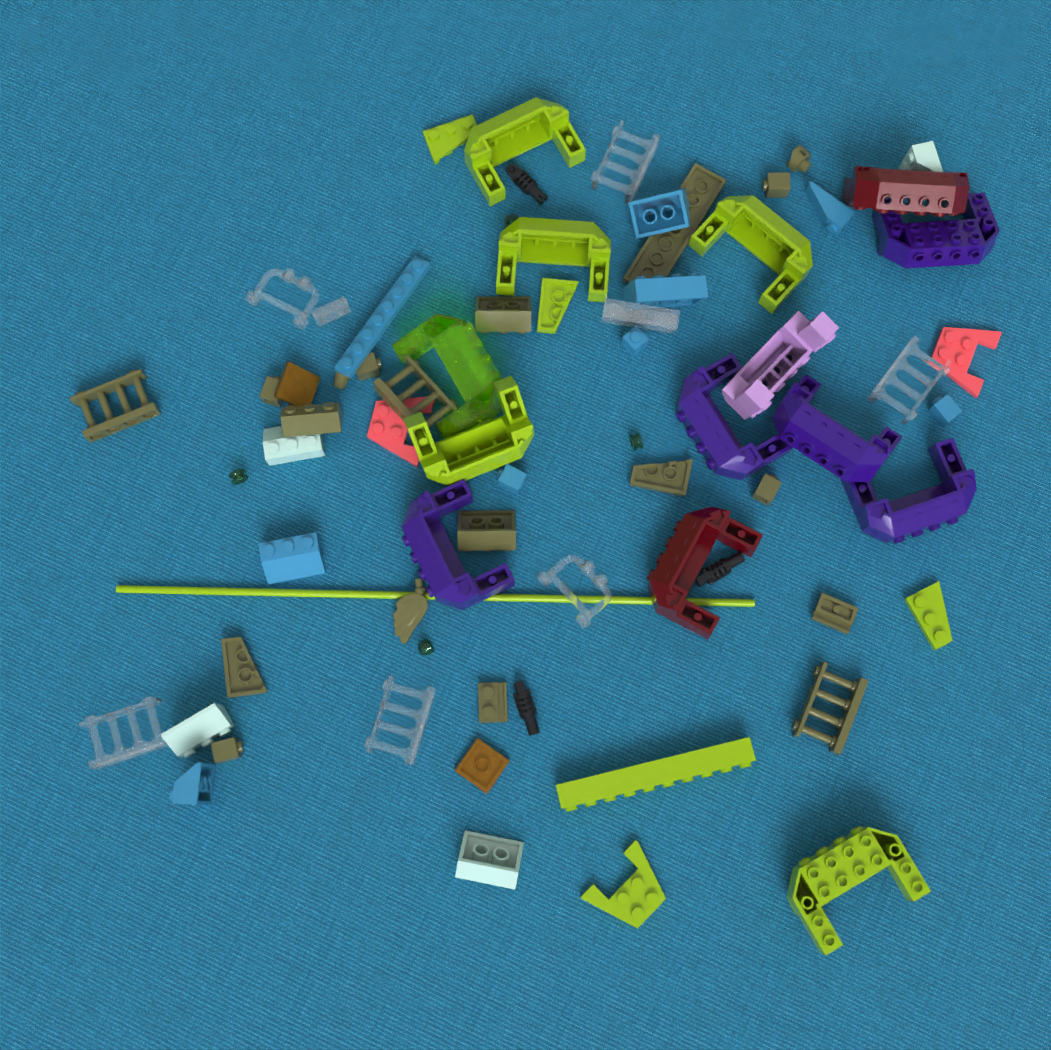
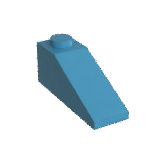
[805,181,855,236]

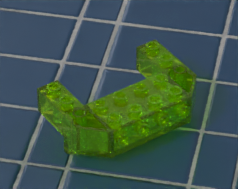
[392,314,502,439]

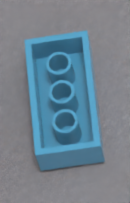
[623,273,708,310]

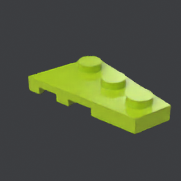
[422,114,477,165]
[537,278,579,334]

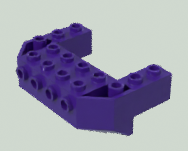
[872,193,1000,269]
[675,353,793,480]
[772,374,903,482]
[841,438,977,544]
[401,479,515,610]

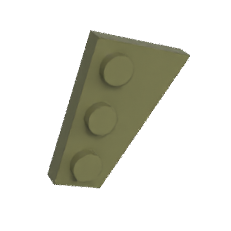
[629,459,693,497]
[221,637,268,698]

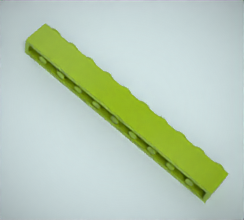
[555,737,756,812]

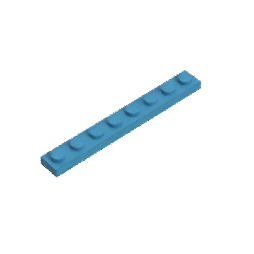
[334,256,431,379]

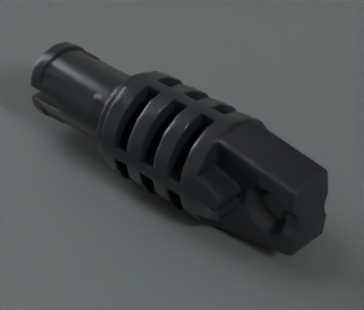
[505,163,548,205]
[695,551,745,587]
[513,680,540,736]

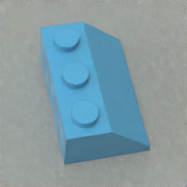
[628,187,690,239]
[258,532,326,585]
[170,762,216,805]

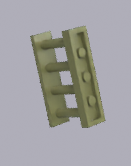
[373,355,458,428]
[69,369,161,443]
[791,662,869,755]

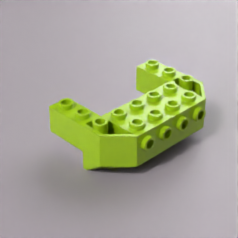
[464,97,586,206]
[688,195,813,314]
[496,217,611,302]
[403,376,534,486]
[786,825,931,956]

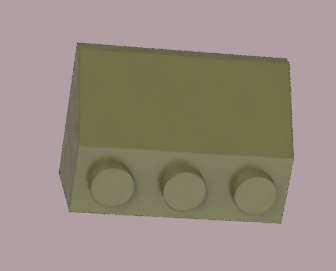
[475,296,531,334]
[280,402,343,437]
[457,510,516,552]

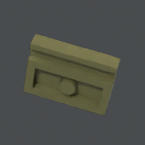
[811,593,859,635]
[478,682,508,723]

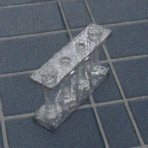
[590,120,661,203]
[601,298,680,334]
[867,335,952,424]
[364,675,436,766]
[78,696,168,770]

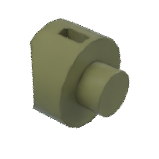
[785,145,812,173]

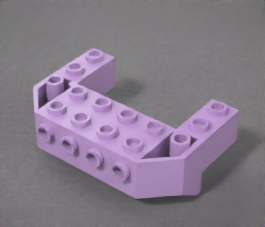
[722,311,839,420]

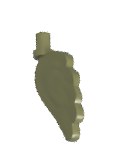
[393,578,428,644]

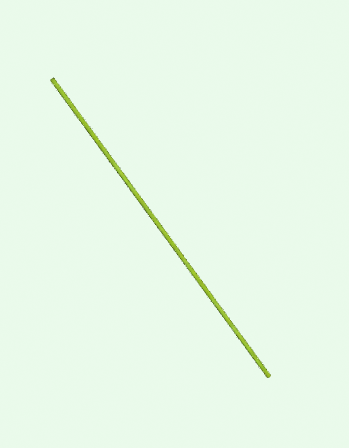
[116,585,755,607]

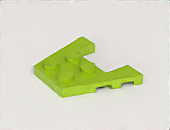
[580,840,666,928]

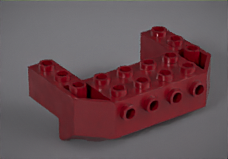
[841,166,970,217]
[647,507,763,640]

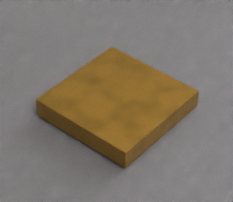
[273,362,320,407]
[454,738,510,794]

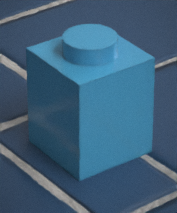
[621,326,649,358]
[928,394,963,428]
[496,464,527,495]

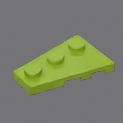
[904,581,953,651]

